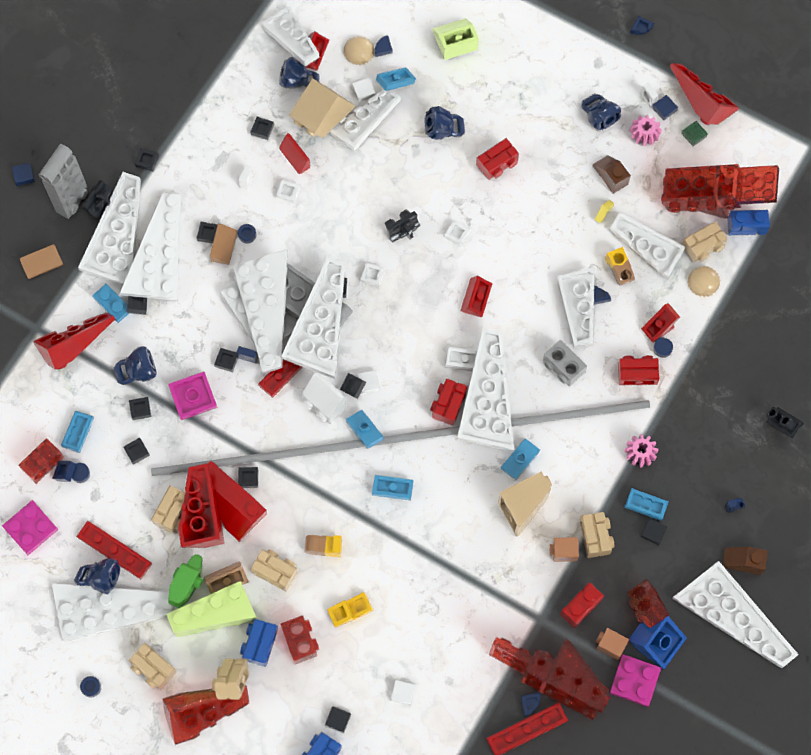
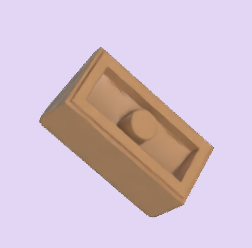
[210,223,238,265]
[20,244,63,279]
[204,561,249,594]

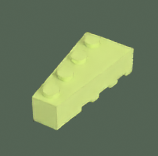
[166,581,257,637]

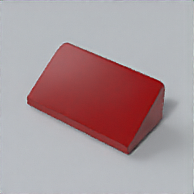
[298,31,329,71]
[279,133,310,174]
[461,275,493,317]

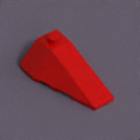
[33,312,115,370]
[178,463,225,548]

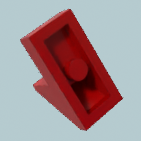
[641,303,680,343]

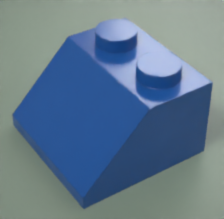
[629,608,687,669]

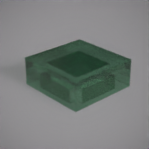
[681,121,708,146]

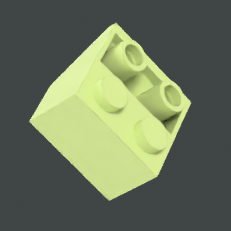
[432,18,479,60]

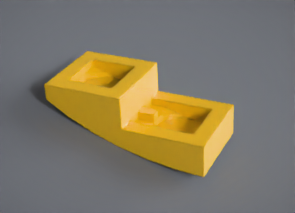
[327,592,374,627]

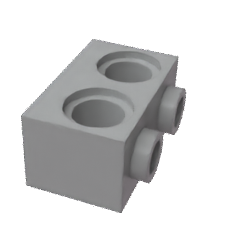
[543,339,587,387]

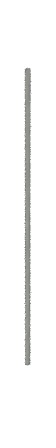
[151,400,650,476]

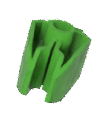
[168,554,203,608]

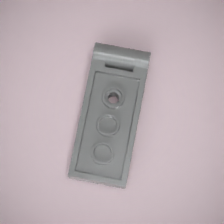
[38,144,89,219]
[285,263,353,327]

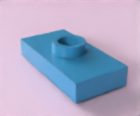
[61,410,94,453]
[346,410,384,449]
[501,438,540,480]
[624,488,669,521]

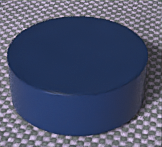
[238,224,257,244]
[653,338,673,358]
[72,463,90,483]
[80,676,101,698]

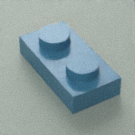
[376,67,416,91]
[92,284,129,323]
[372,475,414,501]

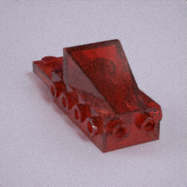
[661,164,779,219]
[489,637,610,720]

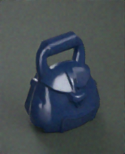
[279,57,320,89]
[581,93,621,131]
[424,106,465,140]
[113,346,157,385]
[74,558,120,595]

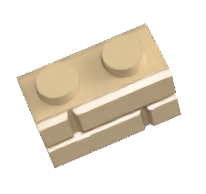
[682,222,727,262]
[151,486,185,534]
[580,512,614,558]
[251,549,298,592]
[129,643,177,690]
[212,659,249,699]

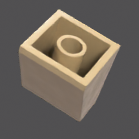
[289,78,355,138]
[498,471,552,536]

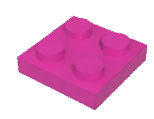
[168,371,218,421]
[2,500,58,555]
[610,654,661,707]

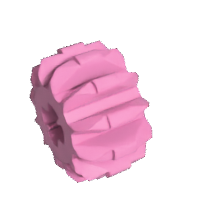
[630,114,662,146]
[625,434,658,467]

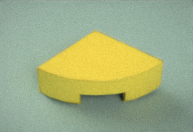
[594,200,614,223]

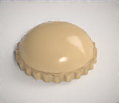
[344,36,374,65]
[687,266,720,297]

